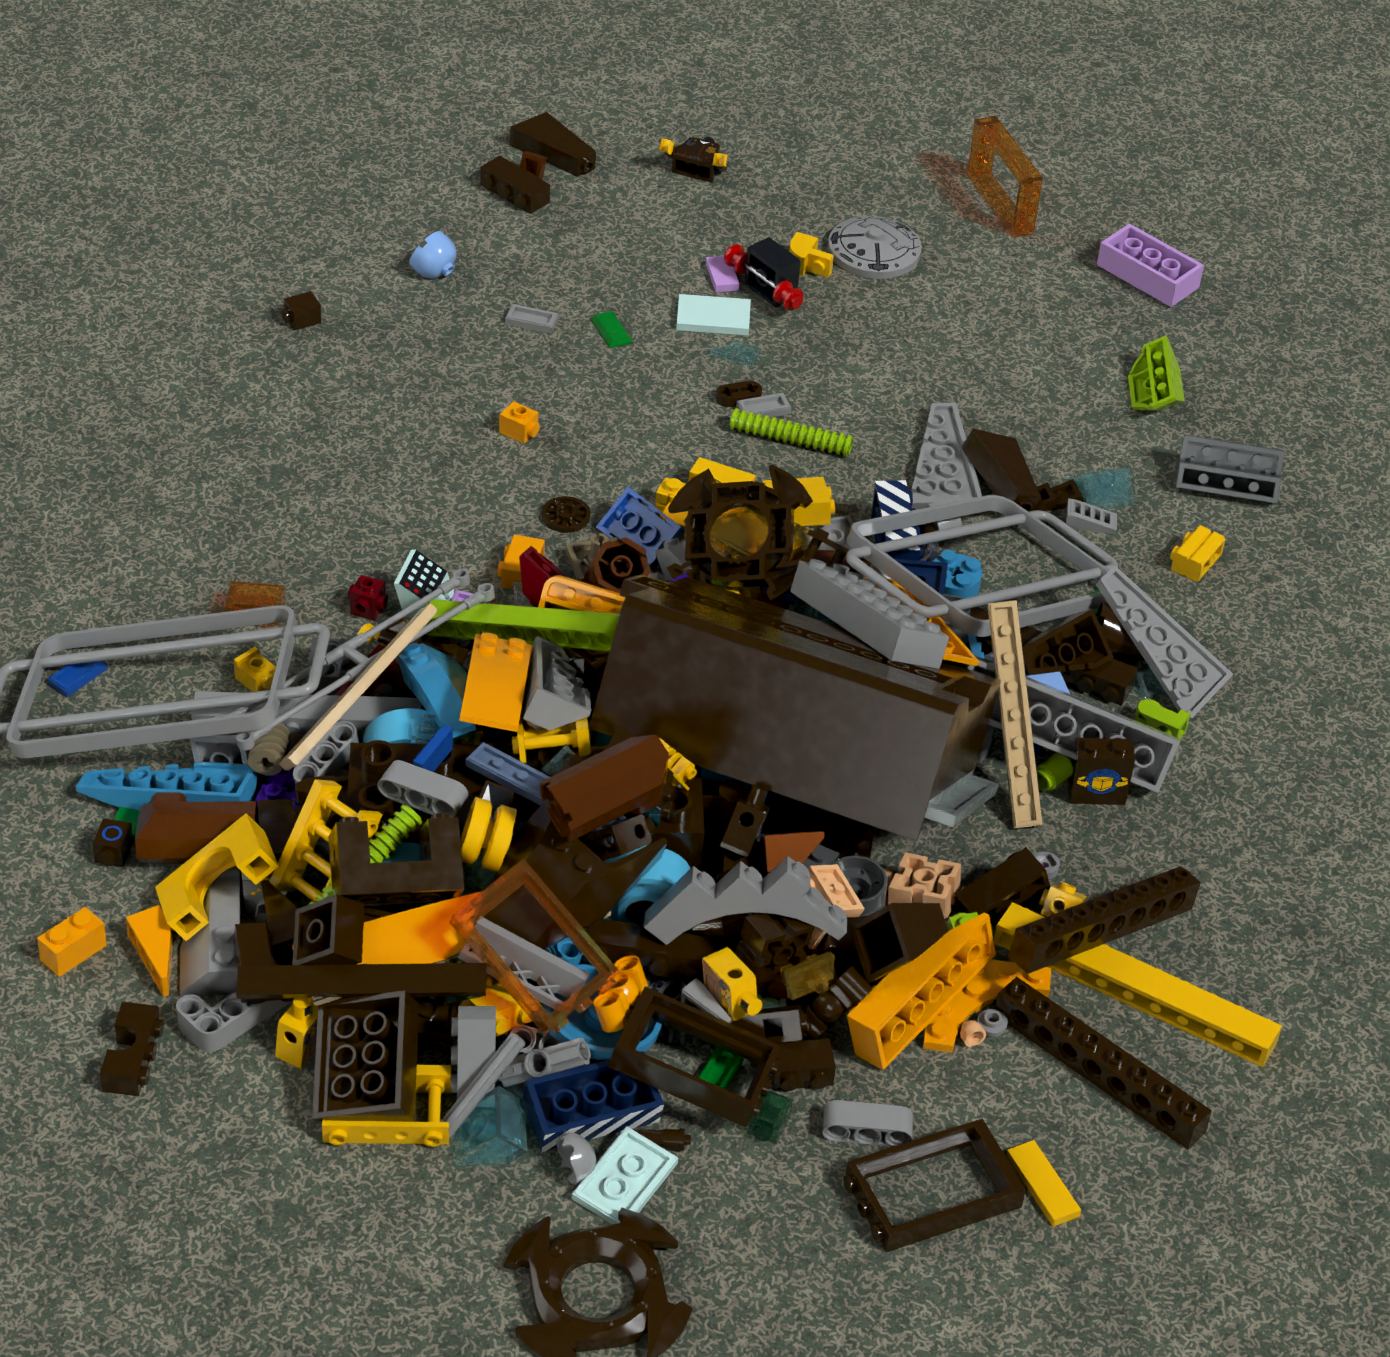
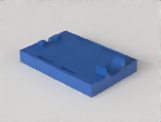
[596,487,685,571]

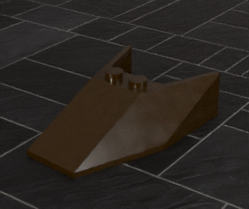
[474,762,668,950]

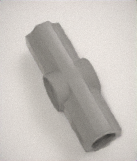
[499,1038,591,1087]

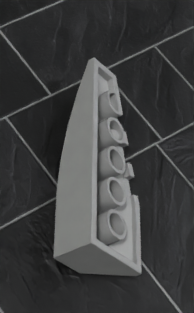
[523,636,591,730]
[180,866,241,996]

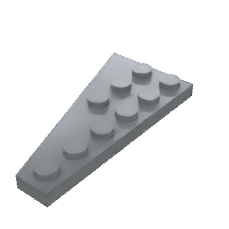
[911,402,982,510]
[1096,565,1233,721]

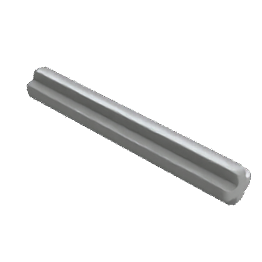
[440,1033,525,1138]

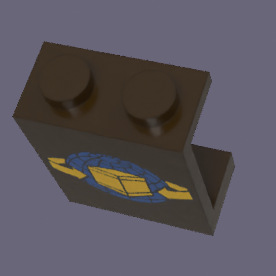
[1067,738,1135,805]

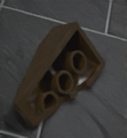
[1022,609,1114,675]

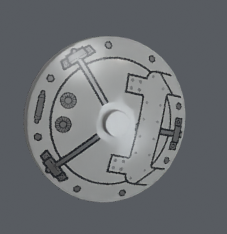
[828,216,922,279]

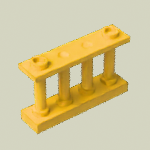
[512,702,591,763]
[270,779,383,902]
[322,1065,451,1147]

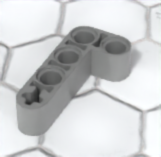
[176,992,292,1052]

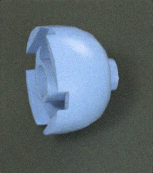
[409,231,457,279]

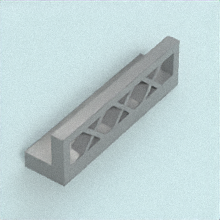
[458,916,589,1016]

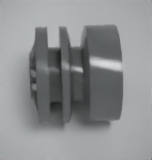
[832,855,888,916]

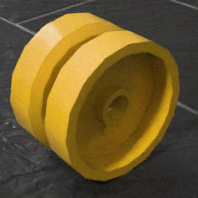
[460,797,517,872]

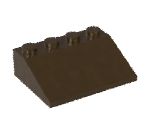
[312,990,419,1122]

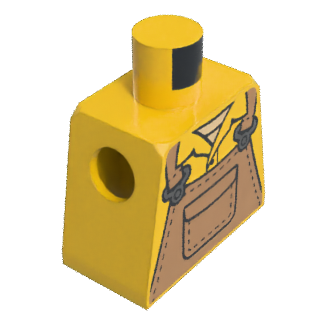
[702,947,762,1021]
[275,998,318,1069]

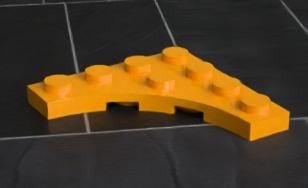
[923,959,1051,1053]

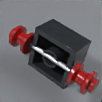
[724,237,803,311]

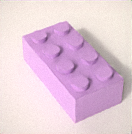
[1097,224,1204,307]

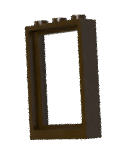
[608,986,781,1127]
[843,1118,1026,1253]

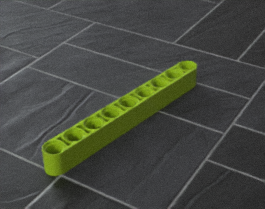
[425,599,619,651]

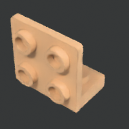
[807,864,865,949]

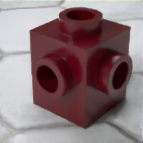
[347,575,389,621]

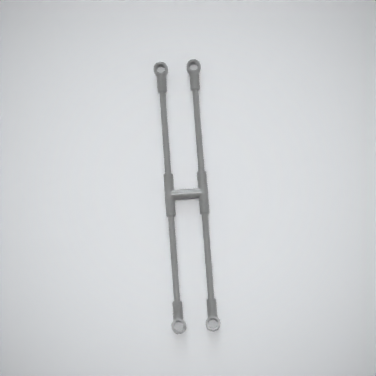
[214,569,495,751]

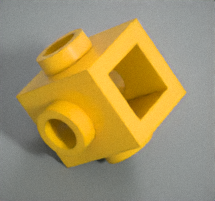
[1039,882,1087,917]

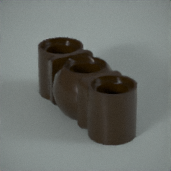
[802,966,872,1040]

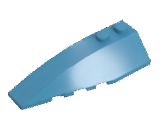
[397,643,476,738]
[76,762,258,811]

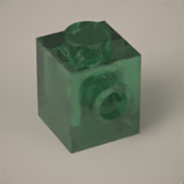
[748,1090,793,1144]

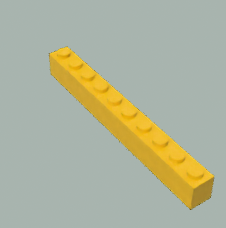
[994,902,1282,1067]

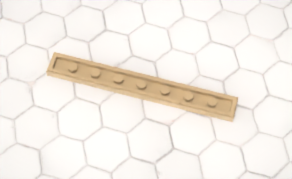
[987,600,1042,828]
[279,603,437,771]

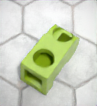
[1135,699,1191,740]

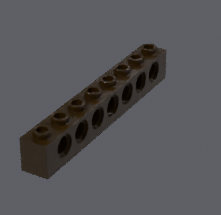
[1008,866,1201,974]
[995,976,1212,1150]

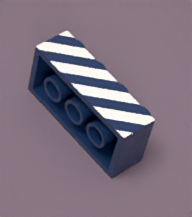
[870,480,924,561]
[523,1051,664,1152]

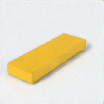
[1006,1140,1081,1227]

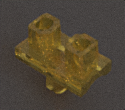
[780,952,837,1000]

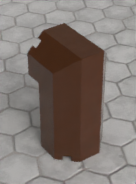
[581,537,651,593]
[540,735,669,842]
[135,792,258,864]

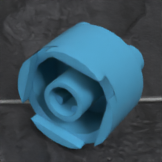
[932,550,982,599]

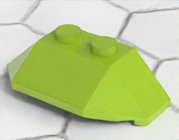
[1128,335,1185,411]

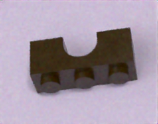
[100,1002,164,1096]

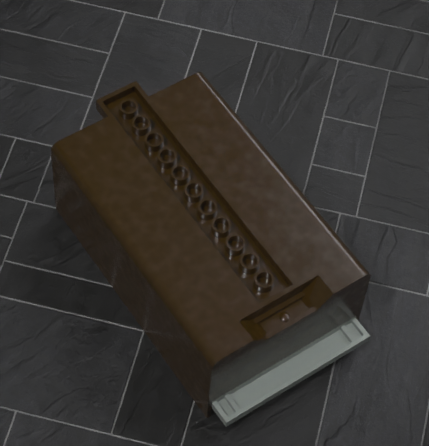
[589,574,1001,841]

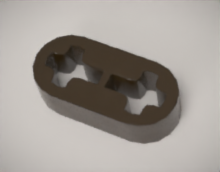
[716,381,762,407]

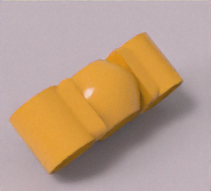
[593,955,648,1033]

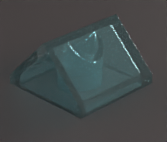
[1069,467,1135,509]

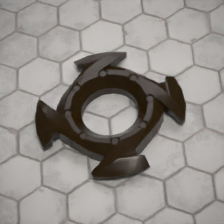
[666,465,813,602]
[504,1207,693,1357]

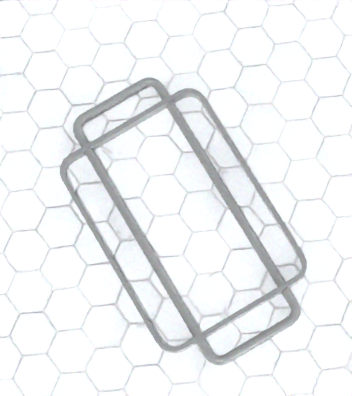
[846,495,1118,637]
[0,605,330,758]

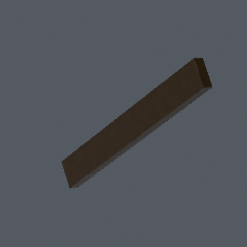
[236,963,487,999]

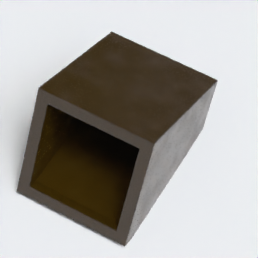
[849,903,948,983]

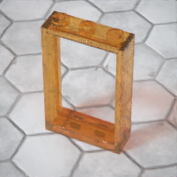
[967,116,1043,237]
[449,858,620,1036]

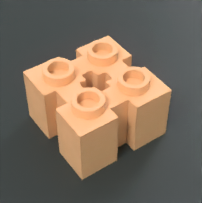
[888,852,961,922]

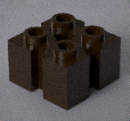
[735,913,815,984]

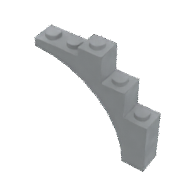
[644,856,847,945]

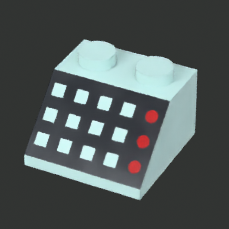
[394,550,454,619]

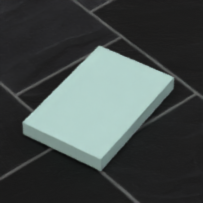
[676,294,751,336]
[572,1126,678,1224]

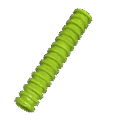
[729,408,853,457]
[309,804,422,904]

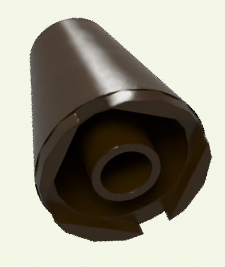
[1095,601,1145,661]

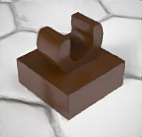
[520,151,547,180]

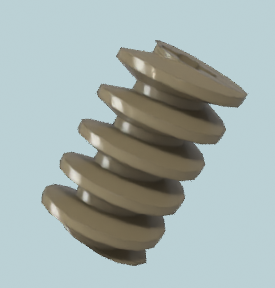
[247,723,290,776]

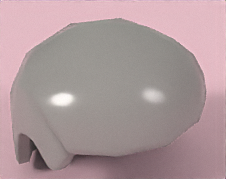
[557,1133,596,1185]

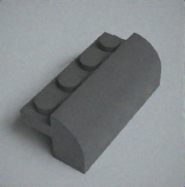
[1176,434,1285,503]

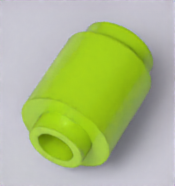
[1036,753,1073,791]

